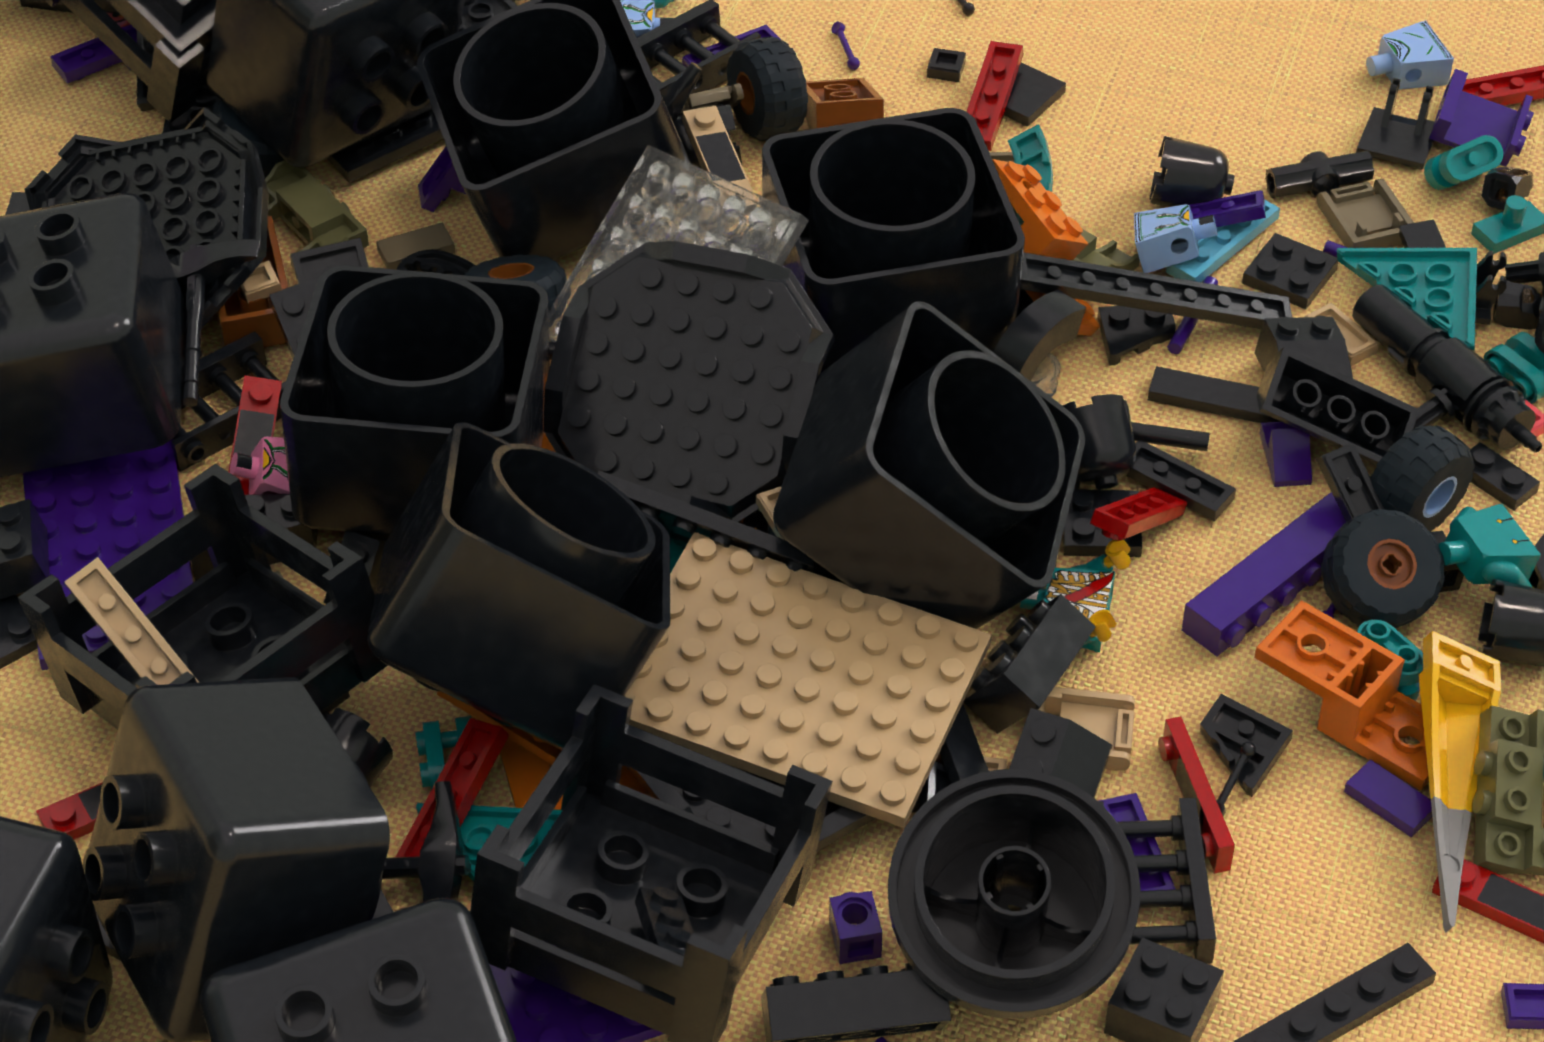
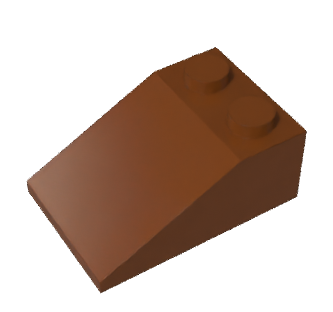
[806,78,884,129]

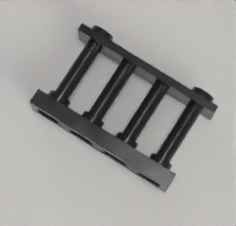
[637,0,761,94]
[171,331,286,472]
[1098,798,1216,963]

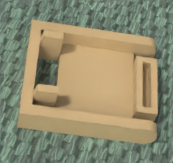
[1037,687,1135,770]

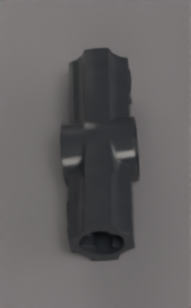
[1265,151,1374,198]

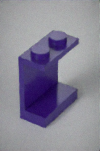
[1429,69,1534,167]

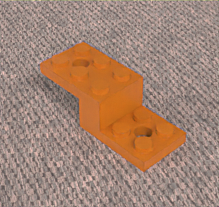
[992,159,1101,336]
[1254,600,1429,791]

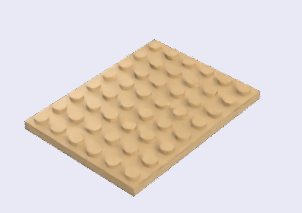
[625,532,992,828]

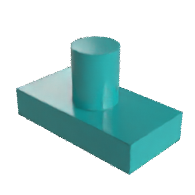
[1471,195,1544,254]

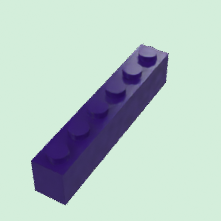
[1181,492,1346,656]

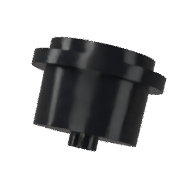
[888,769,1140,1019]

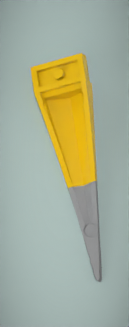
[1418,631,1501,933]

